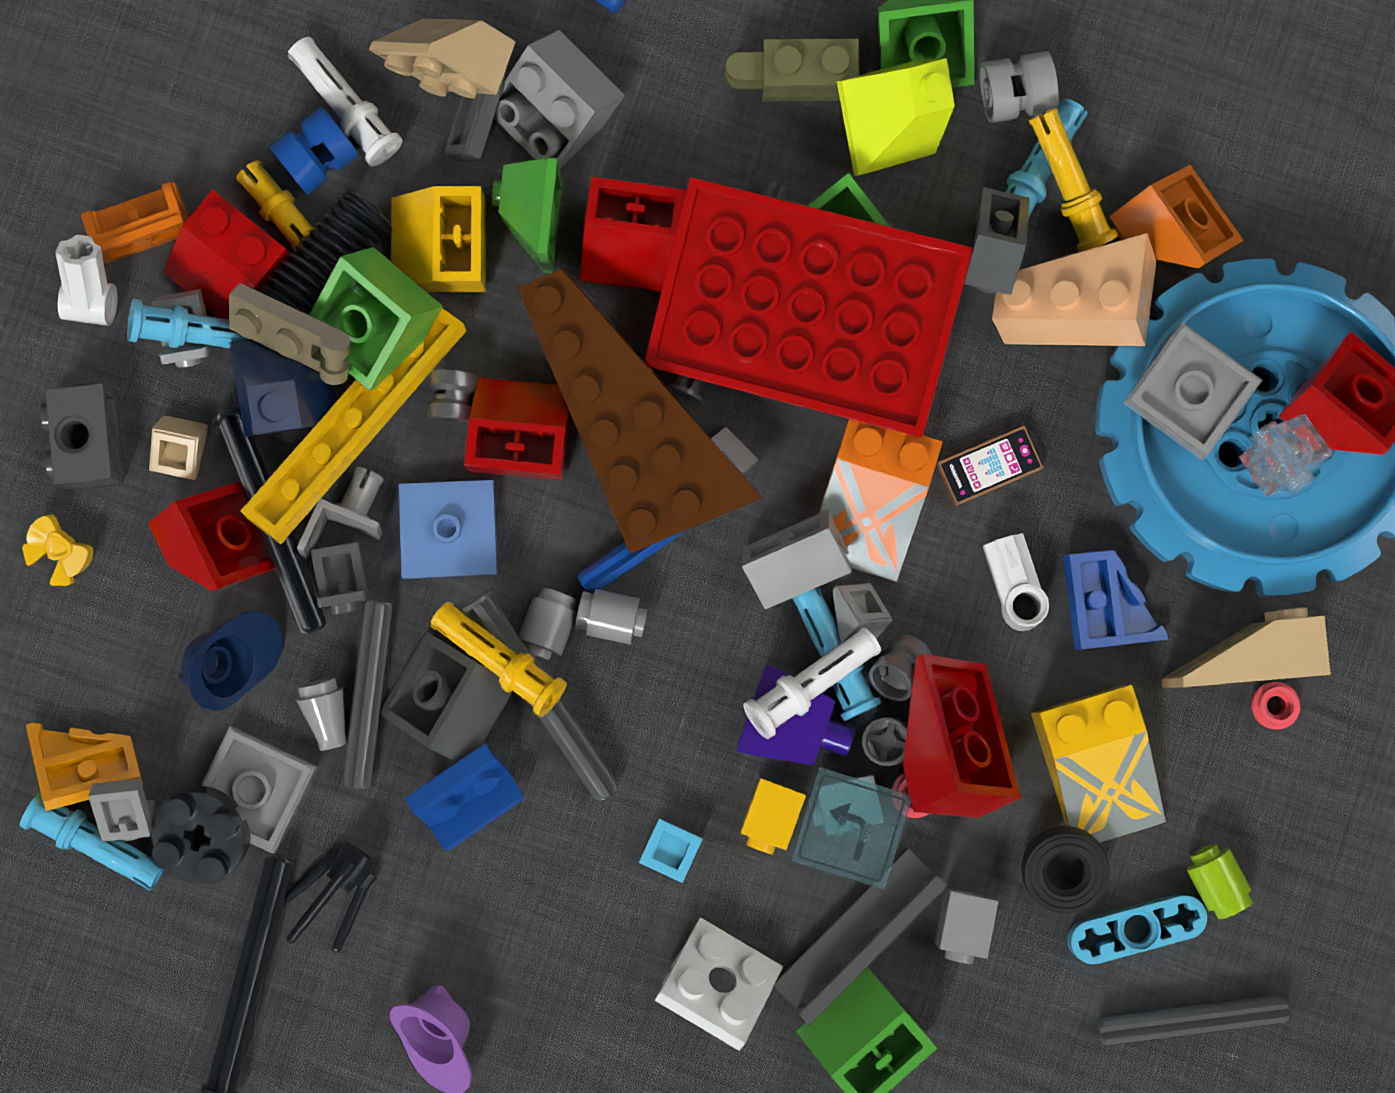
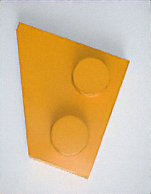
[25,723,143,811]

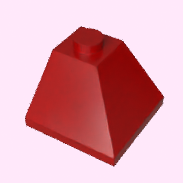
[1278,331,1395,455]
[148,481,275,592]

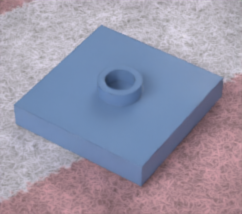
[398,480,498,579]

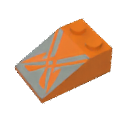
[818,419,943,582]

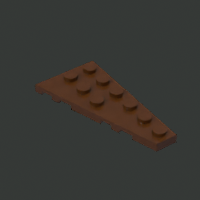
[517,269,763,554]

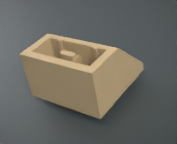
[369,19,515,98]

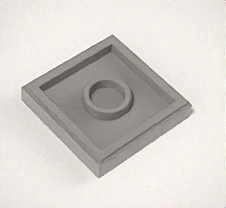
[1123,322,1262,460]
[201,726,318,854]

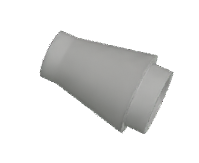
[296,677,347,751]

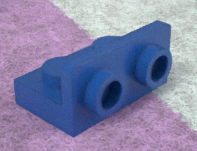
[405,743,524,851]

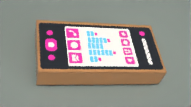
[936,426,1043,507]

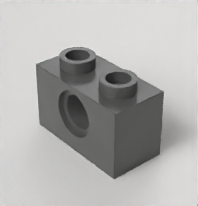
[964,187,1030,295]
[40,384,124,489]

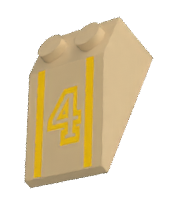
[1161,608,1331,688]

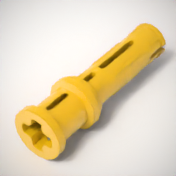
[1029,107,1118,253]
[430,602,567,717]

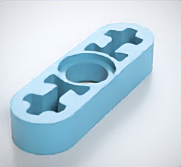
[1067,894,1207,964]

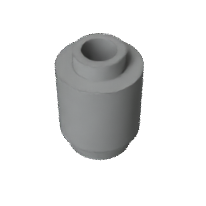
[518,587,577,662]
[575,589,648,645]

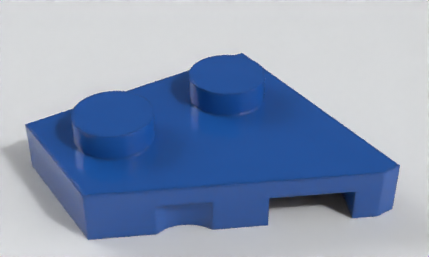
[1063,550,1168,650]

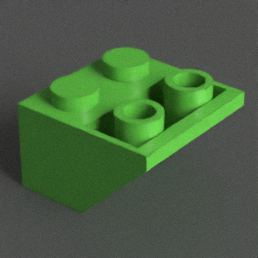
[795,967,937,1093]

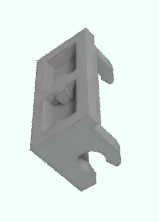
[742,510,852,609]

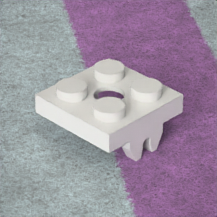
[655,917,783,1051]

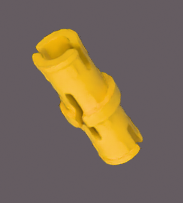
[236,160,318,252]

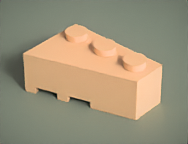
[992,233,1156,346]

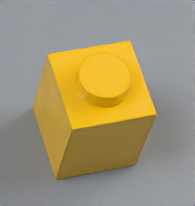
[740,777,806,855]

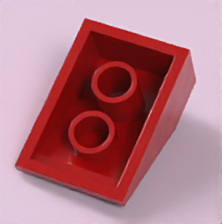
[903,654,1021,818]

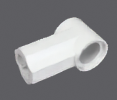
[55,235,118,326]
[983,533,1049,631]

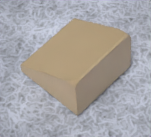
[149,416,208,480]

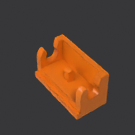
[81,181,189,264]

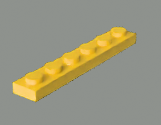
[241,308,467,544]

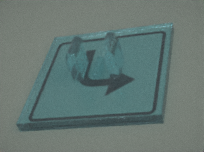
[791,767,911,890]

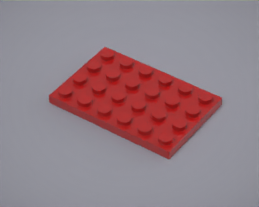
[644,177,973,438]

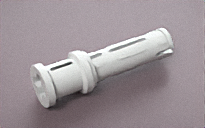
[288,37,402,166]
[743,627,881,739]

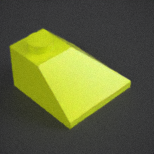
[837,58,955,176]

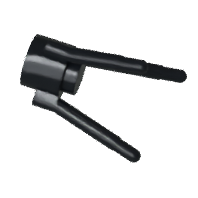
[285,841,377,953]

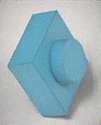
[639,818,703,883]

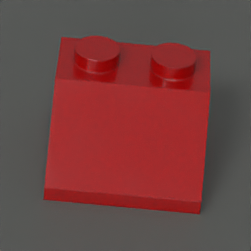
[163,190,296,319]

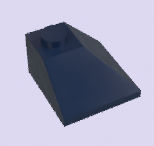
[229,339,336,437]

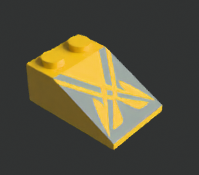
[1031,685,1166,843]

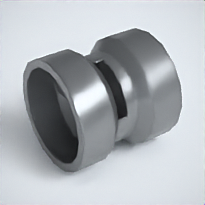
[426,369,478,424]
[869,634,932,702]
[862,718,908,766]

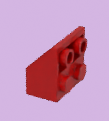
[580,177,686,293]
[464,378,570,481]

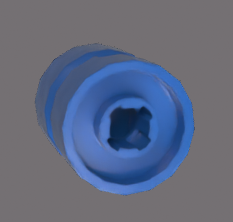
[268,106,359,196]

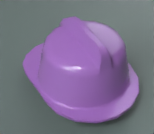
[390,985,472,1093]

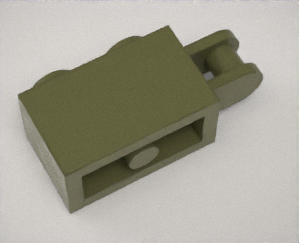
[725,39,859,102]

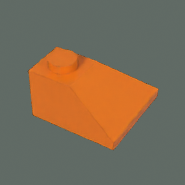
[1109,165,1244,269]

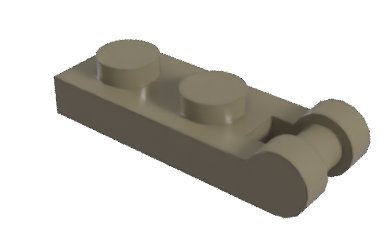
[229,283,350,385]

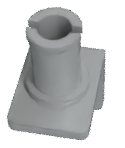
[297,467,384,560]

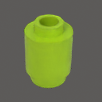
[1186,843,1253,919]

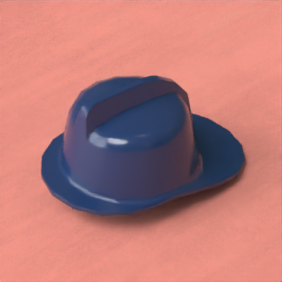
[179,611,283,711]

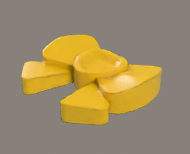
[22,514,94,586]

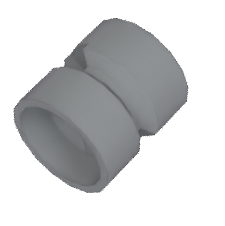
[979,51,1059,123]

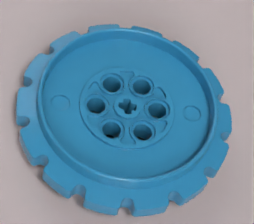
[1095,259,1395,597]

